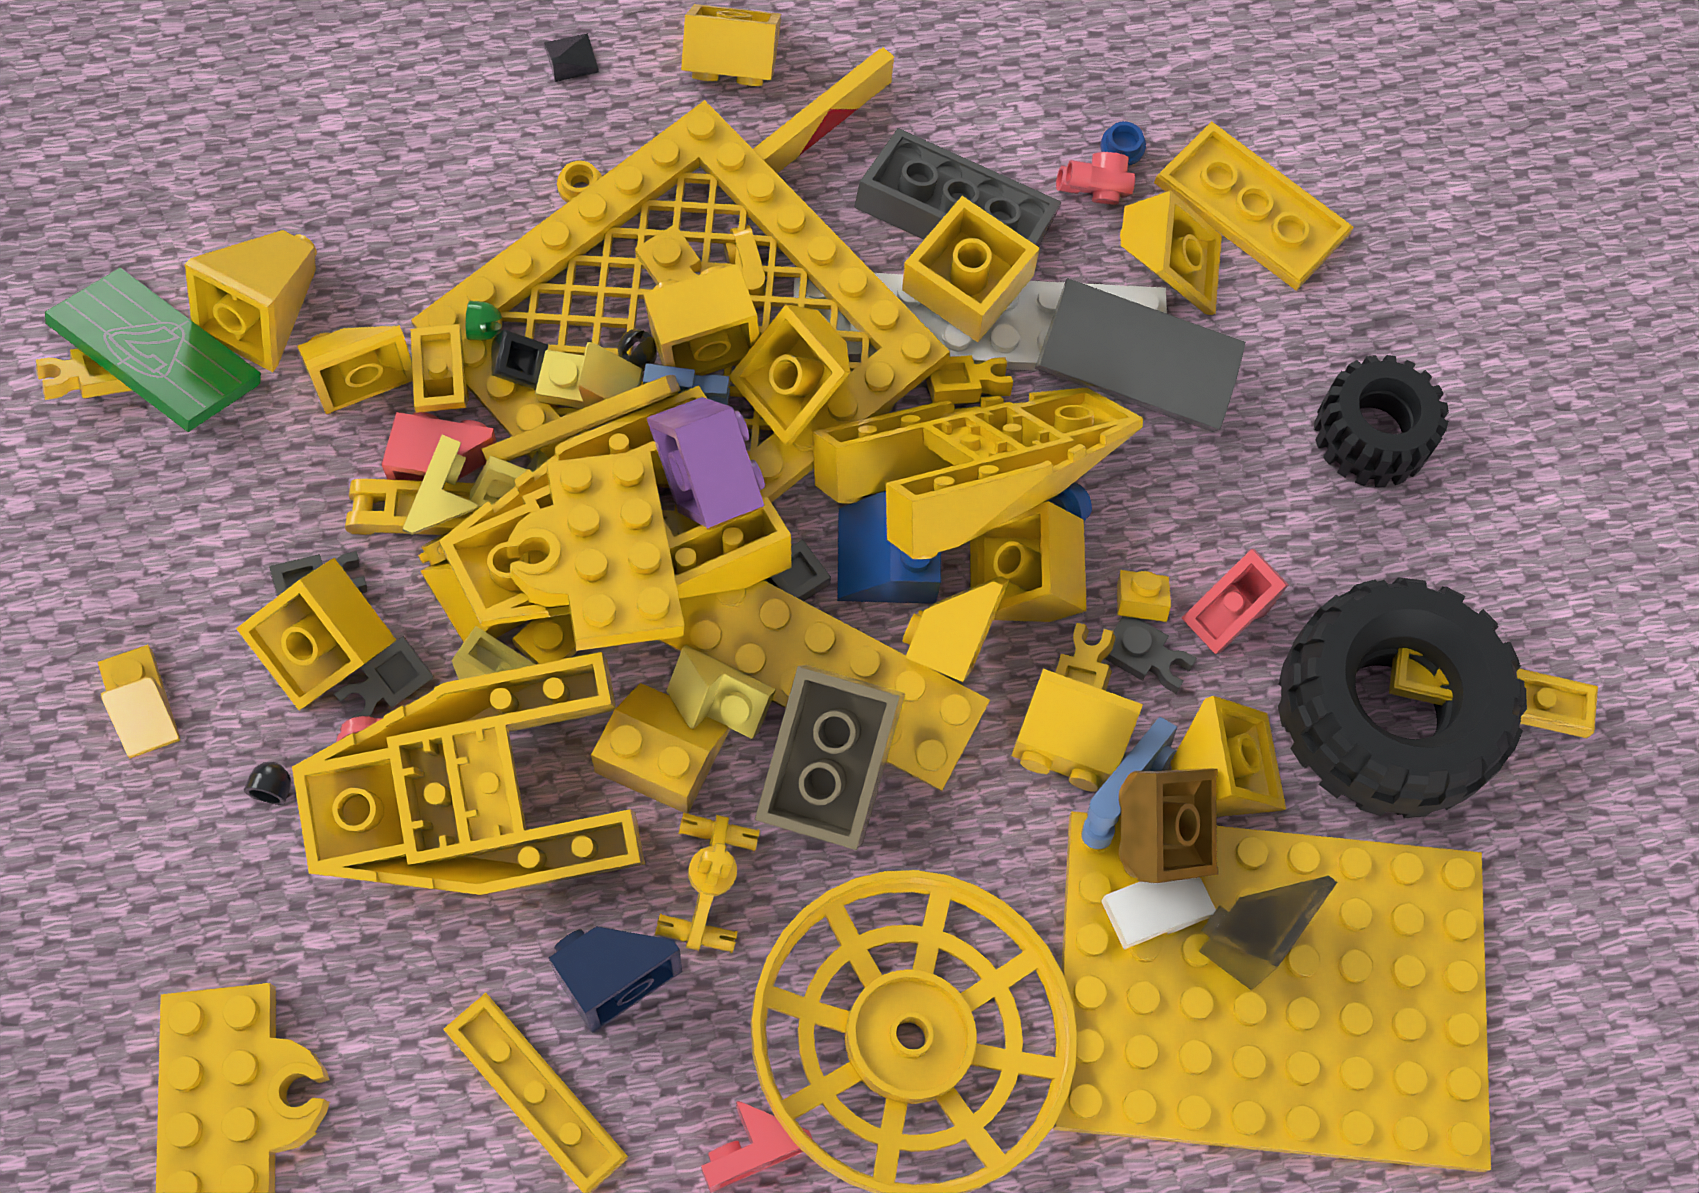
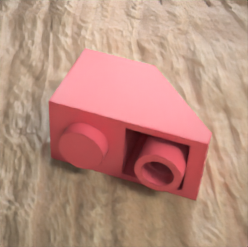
[382,412,497,481]

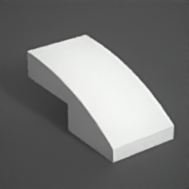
[1101,877,1217,950]

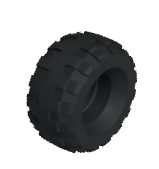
[1278,577,1527,818]

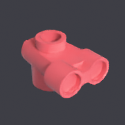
[1056,152,1135,205]

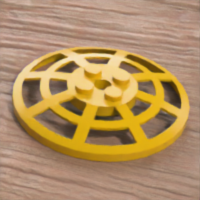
[750,870,1078,1193]

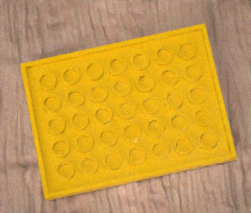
[1053,811,1491,1172]

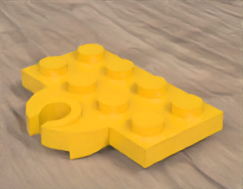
[507,450,684,651]
[156,983,330,1193]

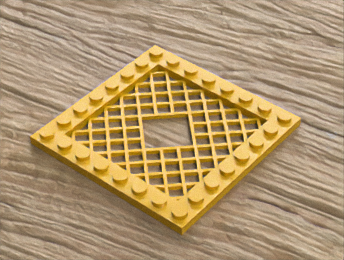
[411,100,950,535]

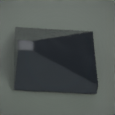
[544,33,599,82]
[491,329,549,390]

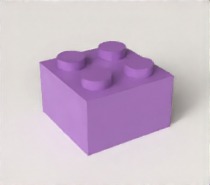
[647,397,765,528]

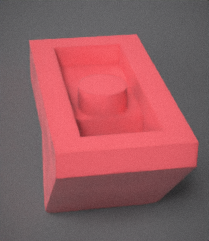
[1182,549,1289,654]
[701,1101,813,1193]

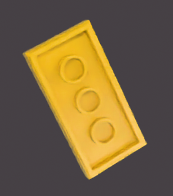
[1154,121,1354,291]

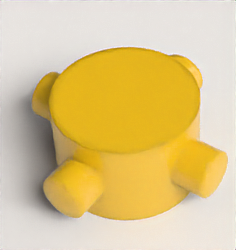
[418,533,448,565]

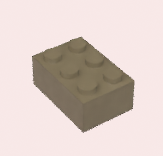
[755,665,905,850]

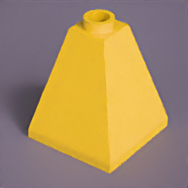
[184,230,317,372]

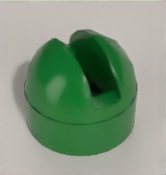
[466,301,502,341]

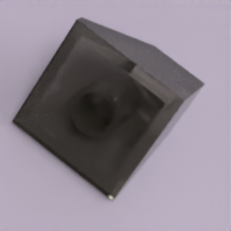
[1199,875,1338,990]

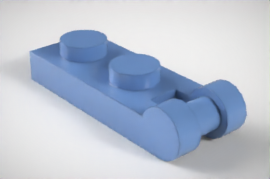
[1081,717,1177,849]

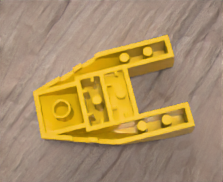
[439,385,792,626]
[813,387,1143,559]
[292,652,645,895]

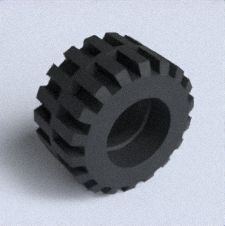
[1314,355,1449,488]

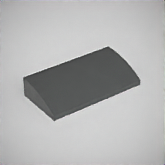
[854,128,1061,247]
[1035,278,1246,432]

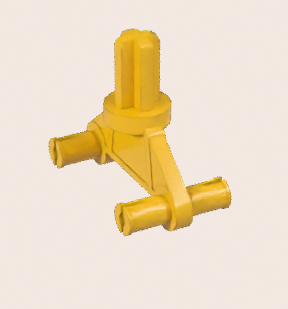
[654,812,760,953]

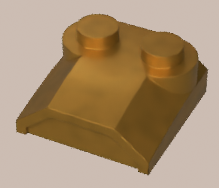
[1118,768,1218,883]

